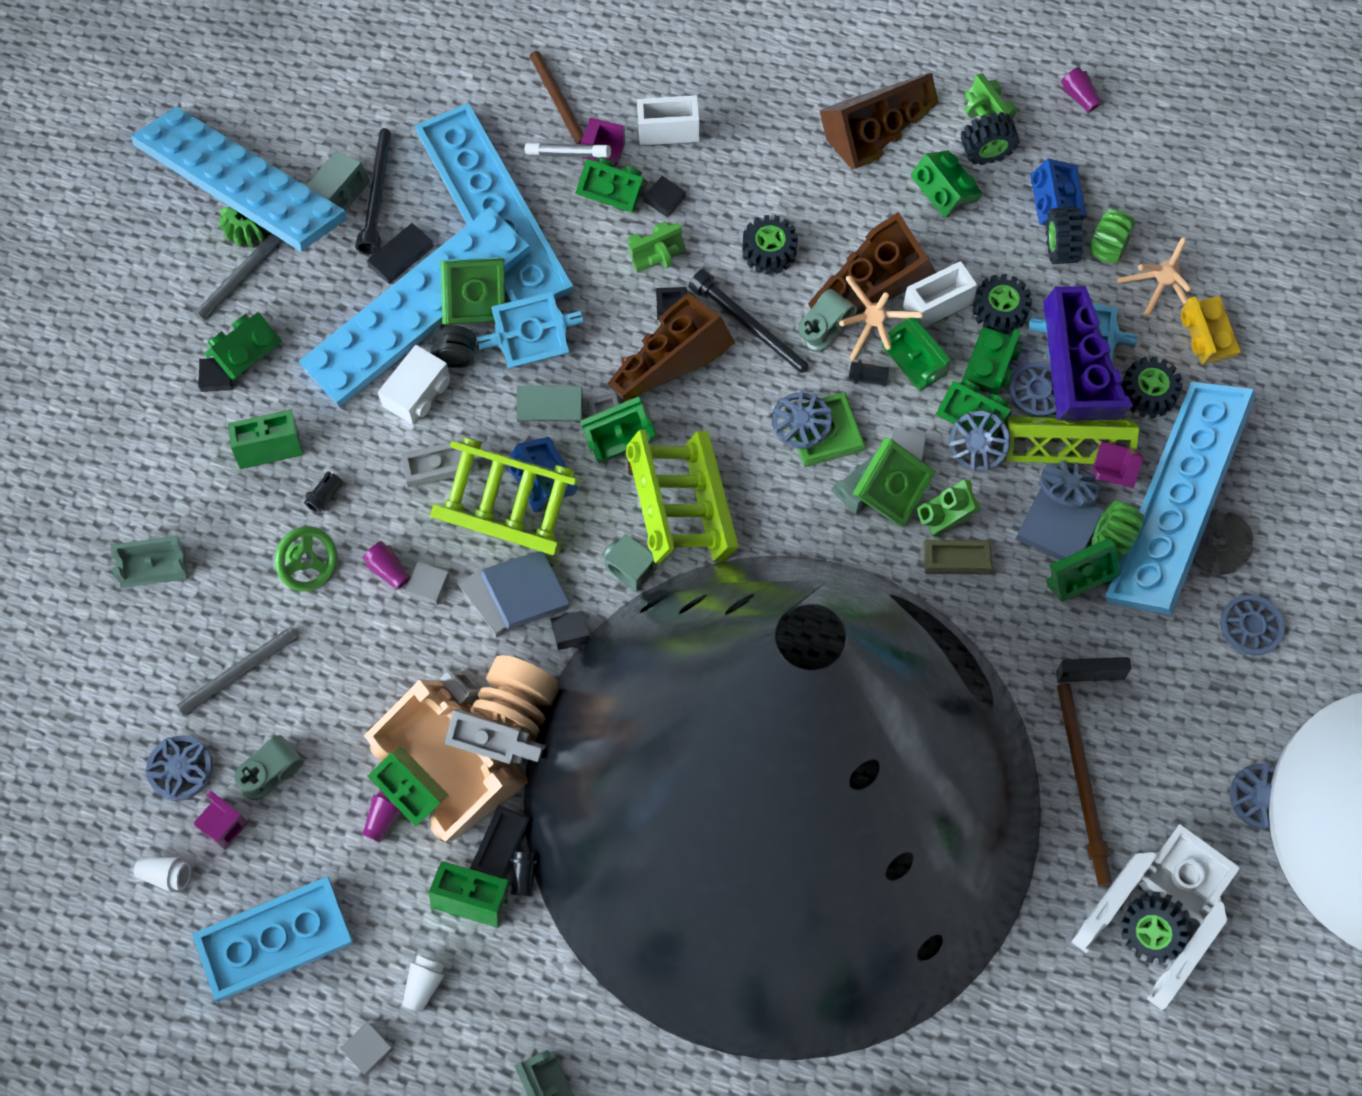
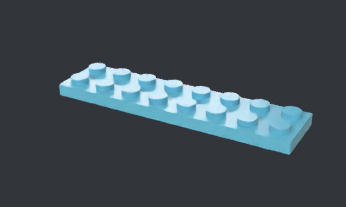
[414,103,574,302]
[131,106,346,252]
[298,207,531,408]
[1105,382,1256,616]

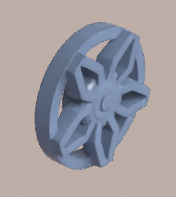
[146,736,213,800]

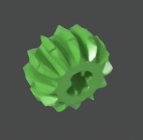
[219,206,271,248]
[1090,208,1135,264]
[1092,500,1144,559]

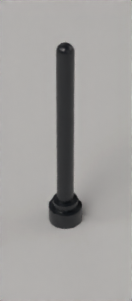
[355,128,391,255]
[688,268,809,373]

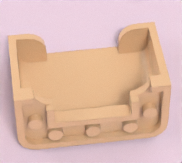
[364,680,528,842]

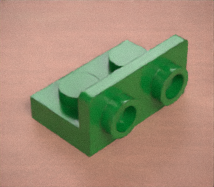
[575,157,648,214]
[962,326,1023,395]
[935,379,1012,444]
[1046,538,1121,602]

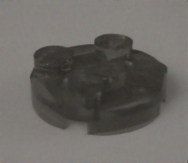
[1193,510,1254,576]

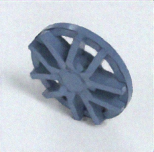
[1008,362,1056,417]
[772,390,832,449]
[949,411,1010,471]
[1040,460,1101,509]
[1220,595,1285,657]
[1229,764,1275,829]

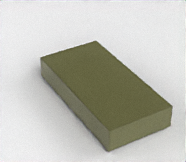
[924,540,992,575]

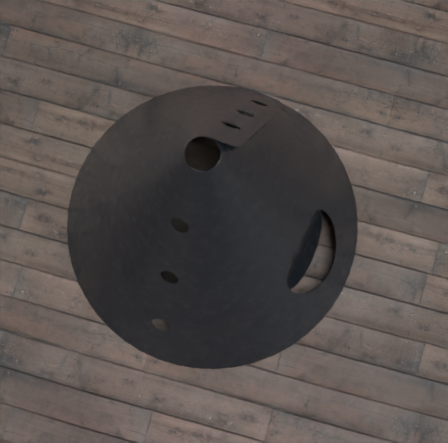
[523,556,1041,1060]

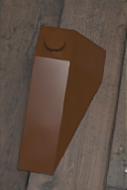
[820,73,938,169]
[808,212,936,315]
[608,293,735,401]

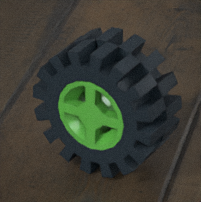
[960,112,1020,165]
[1046,207,1084,264]
[742,215,798,275]
[972,274,1032,334]
[1121,356,1183,418]
[1121,892,1192,964]

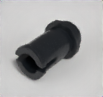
[848,359,889,387]
[304,471,343,514]
[510,851,539,896]

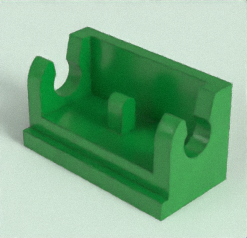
[882,318,951,392]
[580,396,658,464]
[228,409,303,469]
[367,745,448,826]
[429,861,509,928]

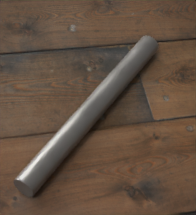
[194,233,282,321]
[176,627,297,716]

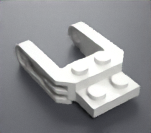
[1071,824,1240,1010]

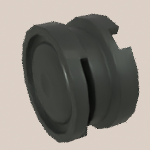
[431,325,477,368]

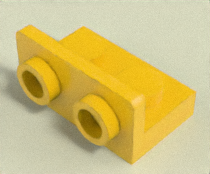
[1181,296,1241,365]

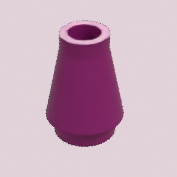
[1060,67,1102,113]
[363,541,411,590]
[361,789,402,842]

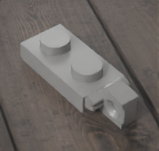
[401,439,493,488]
[444,708,546,764]

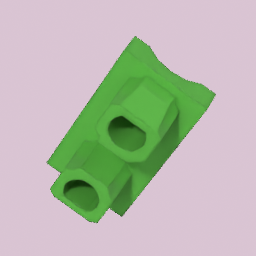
[964,73,1017,119]
[627,221,686,273]
[917,479,981,536]

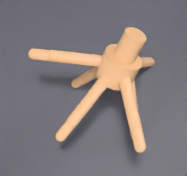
[1117,238,1191,316]
[839,275,924,360]

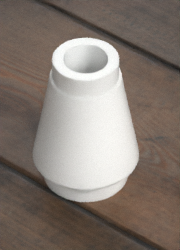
[134,857,191,892]
[402,955,445,1013]

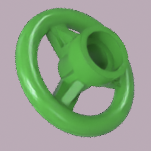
[275,526,338,592]

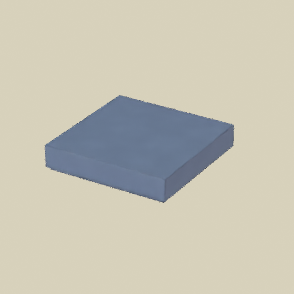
[1016,484,1104,560]
[481,551,570,630]

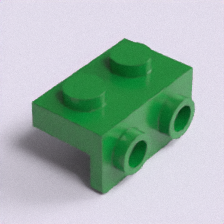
[911,150,983,217]
[204,311,282,380]

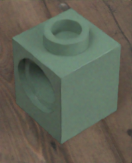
[604,534,657,592]

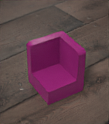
[581,118,625,166]
[1092,441,1144,488]
[194,790,248,850]

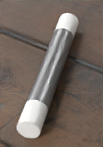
[525,143,611,158]

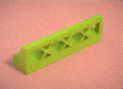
[1005,416,1139,464]

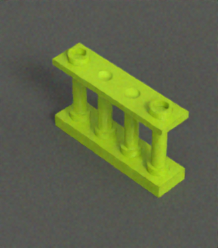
[626,430,739,563]
[430,436,582,555]

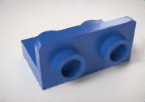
[1030,158,1087,226]
[508,437,578,513]

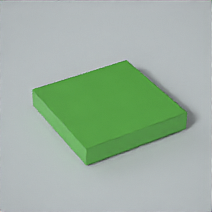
[440,257,505,325]
[784,392,866,468]
[852,437,936,528]

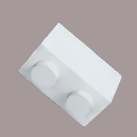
[637,95,699,145]
[903,261,977,328]
[378,345,450,424]

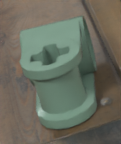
[798,289,857,352]
[234,735,304,800]

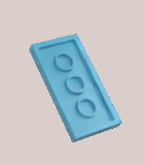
[192,876,354,1003]

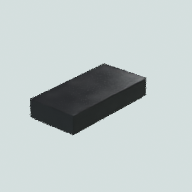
[367,223,434,284]
[1056,657,1132,683]
[470,805,531,879]

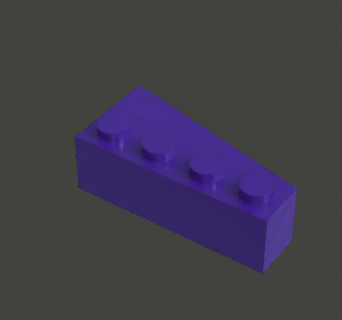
[1043,286,1133,421]

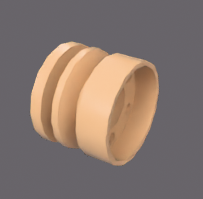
[470,655,561,741]

